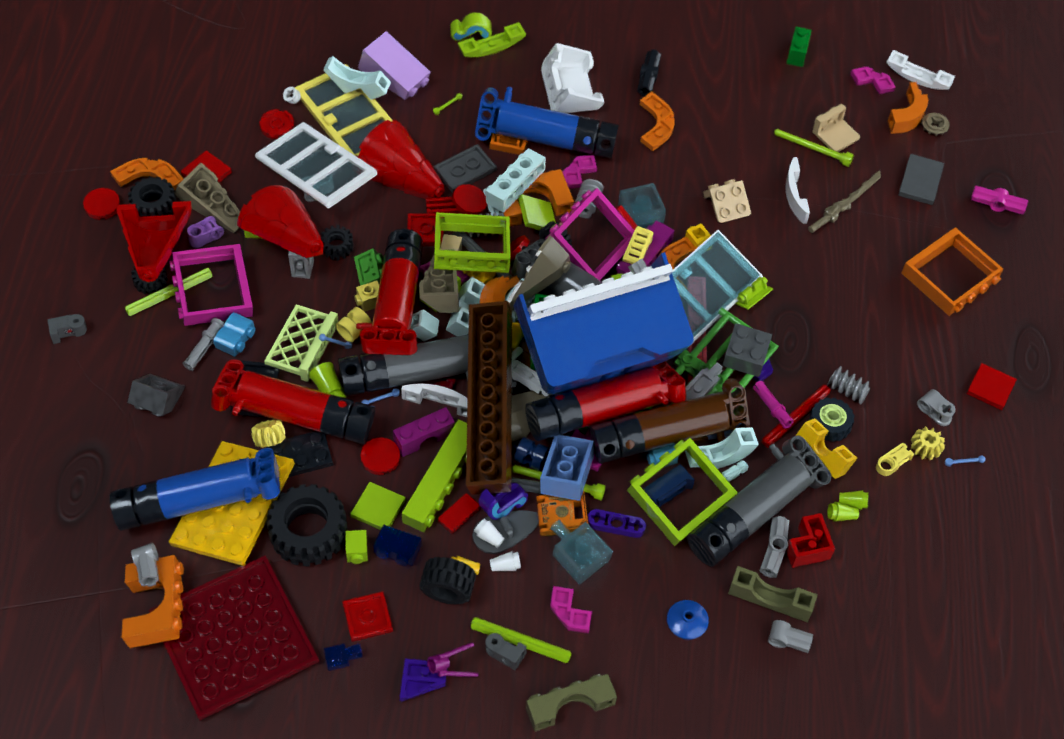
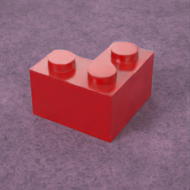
[786,513,835,568]

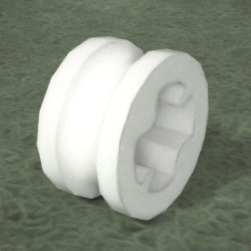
[283,87,301,104]

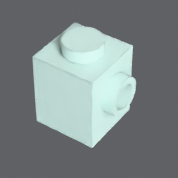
[410,309,439,342]

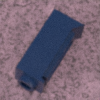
[643,464,695,508]

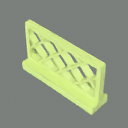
[265,304,338,382]

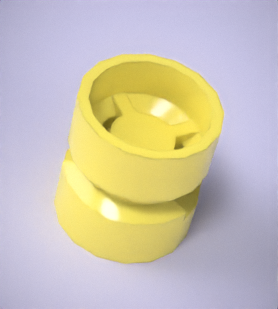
[335,307,372,342]

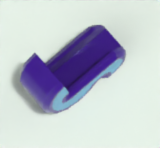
[479,483,528,520]

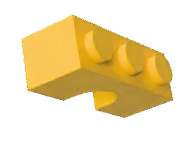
[796,418,857,479]

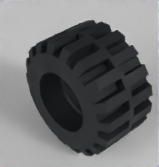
[128,177,177,217]
[419,557,476,604]

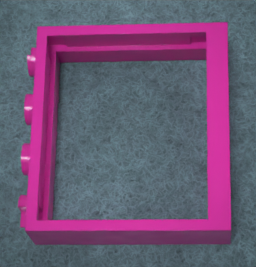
[545,188,635,280]
[169,244,253,326]

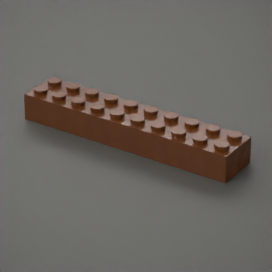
[466,301,512,495]

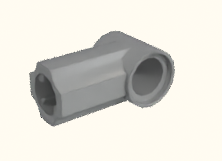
[131,543,159,587]
[768,620,813,653]

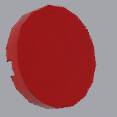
[259,109,295,139]
[452,184,487,215]
[83,188,120,220]
[501,235,530,262]
[360,437,400,475]

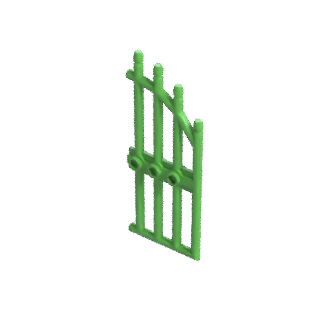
[633,308,779,414]

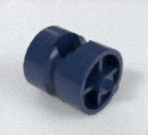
[513,437,550,471]

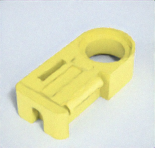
[876,443,914,476]

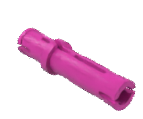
[753,381,794,429]

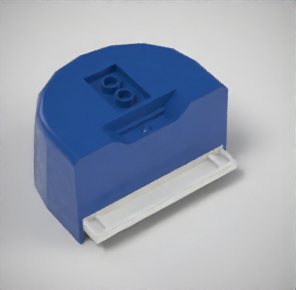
[513,252,694,395]

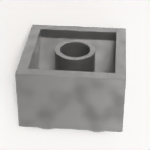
[127,374,185,416]

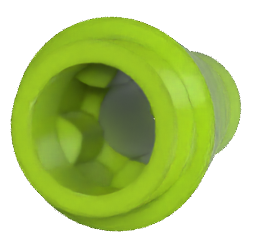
[839,490,868,510]
[827,502,859,522]

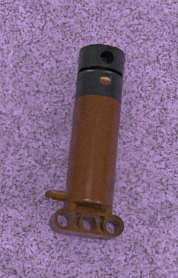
[589,378,750,464]

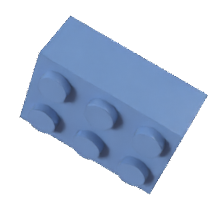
[540,434,594,501]

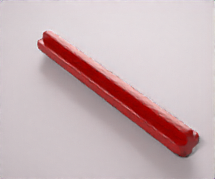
[761,385,831,448]

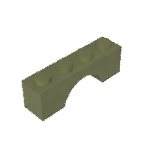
[728,566,818,623]
[526,674,617,732]

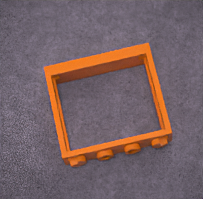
[902,227,1003,316]

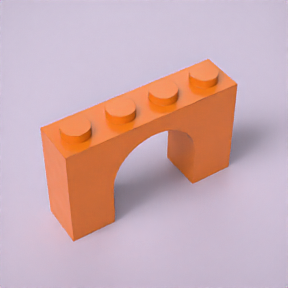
[500,169,574,227]
[122,555,184,648]

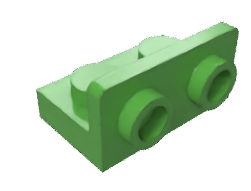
[354,248,384,286]

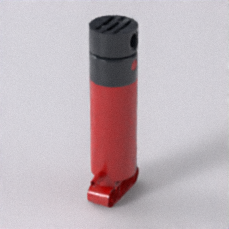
[356,229,424,355]
[211,359,376,445]
[525,362,686,441]

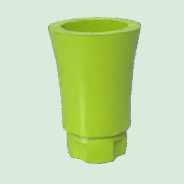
[309,362,346,398]

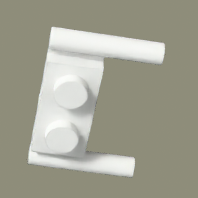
[512,347,549,396]

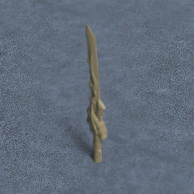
[808,170,881,233]

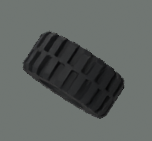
[267,484,347,566]

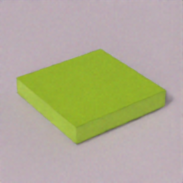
[518,194,556,230]
[351,482,406,533]

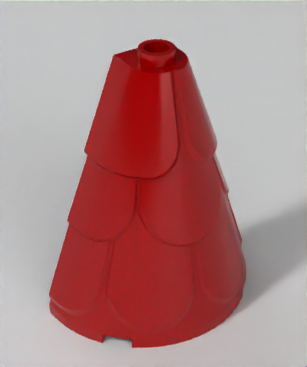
[352,119,445,199]
[237,185,323,258]
[116,201,192,282]

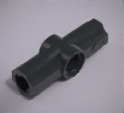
[637,49,661,97]

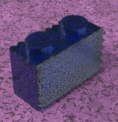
[374,525,422,566]

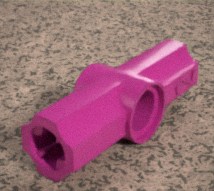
[971,185,1028,215]

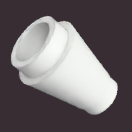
[474,519,505,548]
[490,551,521,572]

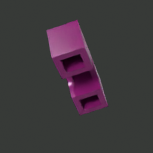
[393,407,455,457]

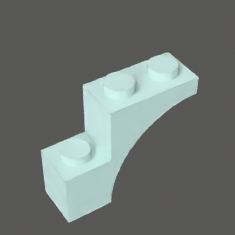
[323,56,391,100]

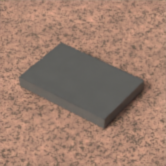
[433,144,497,193]
[898,154,944,205]

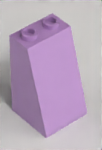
[358,31,431,100]

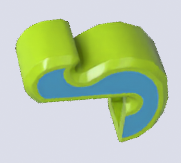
[450,13,492,41]

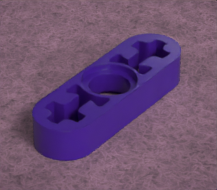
[588,509,646,538]

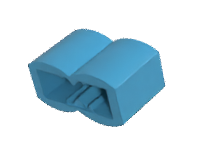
[213,312,255,357]

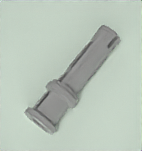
[183,318,225,371]

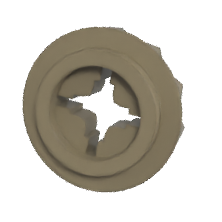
[921,113,949,136]

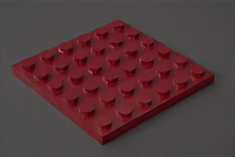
[148,555,319,721]

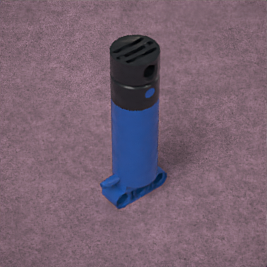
[475,87,619,159]
[110,448,280,531]

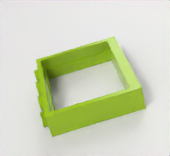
[434,212,510,273]
[627,438,738,546]

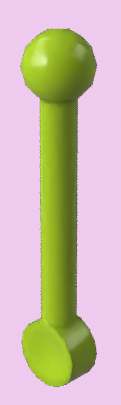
[433,93,462,115]

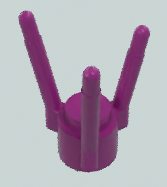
[427,642,479,677]

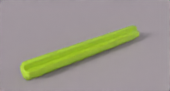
[125,268,213,316]
[471,617,571,663]

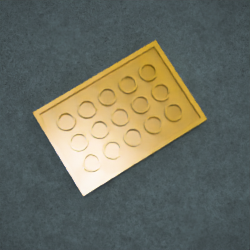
[169,441,295,566]

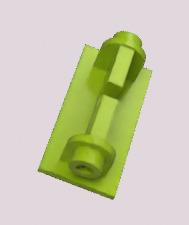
[735,277,773,310]

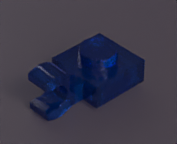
[324,643,363,671]

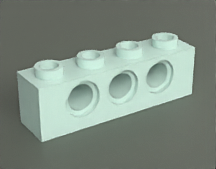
[485,148,546,213]

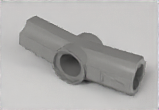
[759,516,789,578]

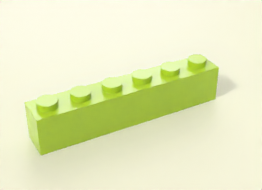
[402,419,467,532]

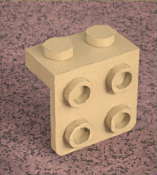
[812,104,860,152]
[703,179,751,223]

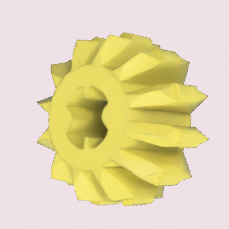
[251,419,286,448]
[911,426,945,460]

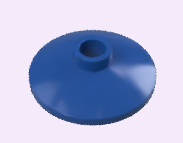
[667,600,709,640]

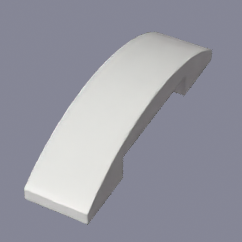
[887,50,955,90]
[785,157,810,224]
[401,384,467,417]

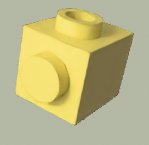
[354,281,379,312]

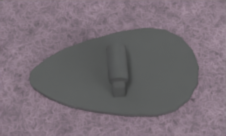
[472,510,539,554]

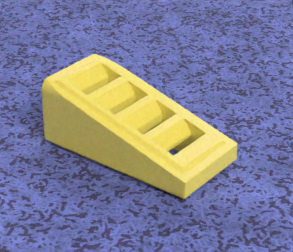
[622,226,653,264]

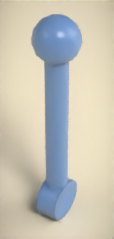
[319,334,352,349]
[361,388,400,405]
[945,455,985,467]

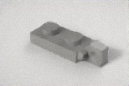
[685,362,723,401]

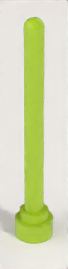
[774,129,854,167]
[512,465,606,501]

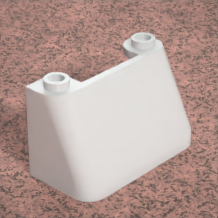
[541,43,604,113]

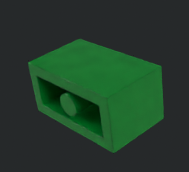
[786,26,812,67]

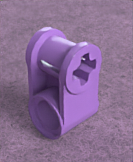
[187,216,224,248]

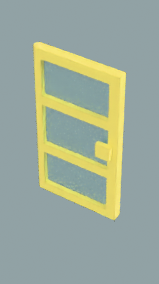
[295,64,393,165]

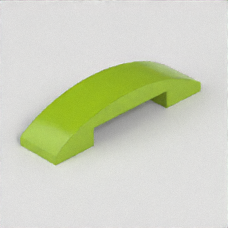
[458,23,526,57]

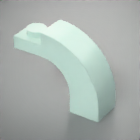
[685,427,759,469]

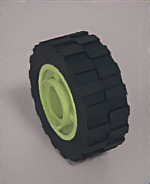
[809,398,854,442]

